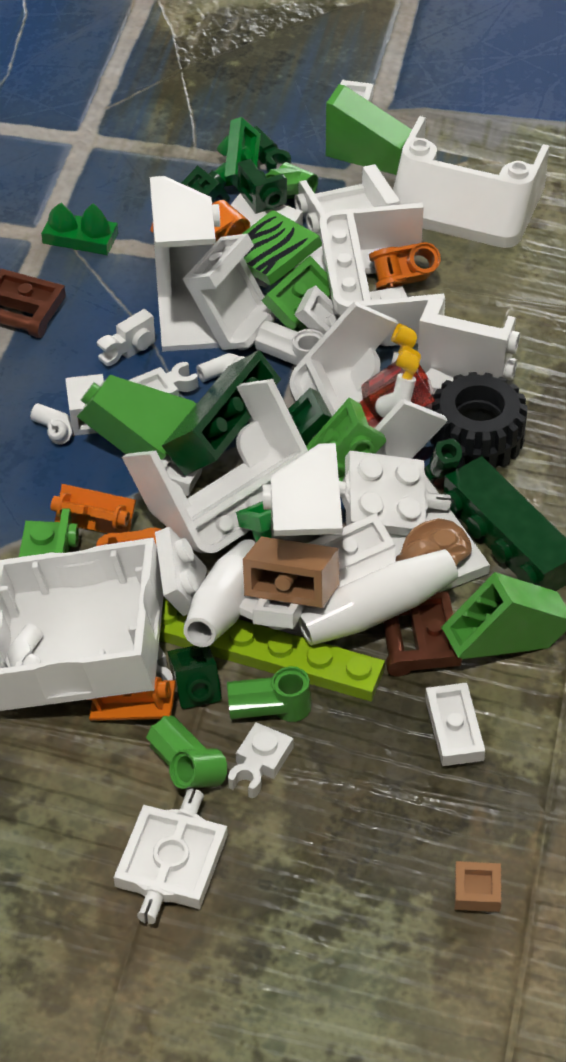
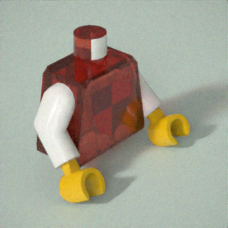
[358,323,435,423]

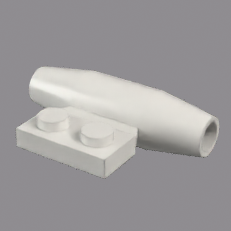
[298,513,458,646]
[184,539,306,647]

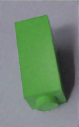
[326,84,412,175]
[77,375,196,460]
[441,572,566,659]

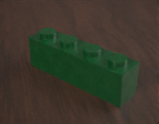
[162,350,281,476]
[443,456,566,591]

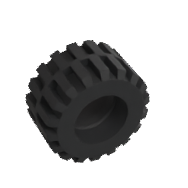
[430,372,527,469]

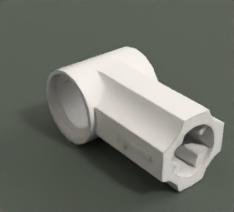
[255,320,323,368]

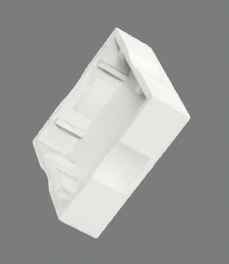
[0,538,164,711]

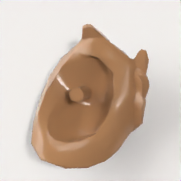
[396,518,472,567]

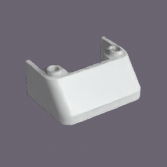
[393,116,549,248]
[150,176,220,352]
[319,203,445,346]
[290,301,448,459]
[122,379,308,553]
[263,443,343,636]

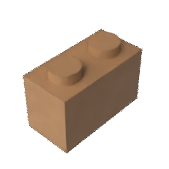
[243,536,339,608]

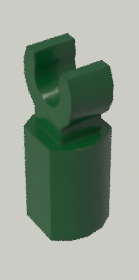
[254,126,291,172]
[424,438,462,484]

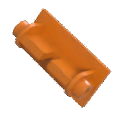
[50,484,136,533]
[86,677,176,721]

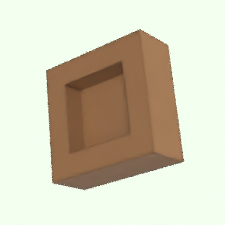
[455,861,501,912]

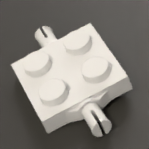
[339,451,451,535]
[114,788,228,924]

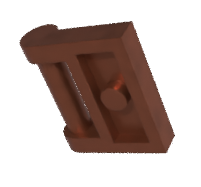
[0,268,66,338]
[383,592,462,676]

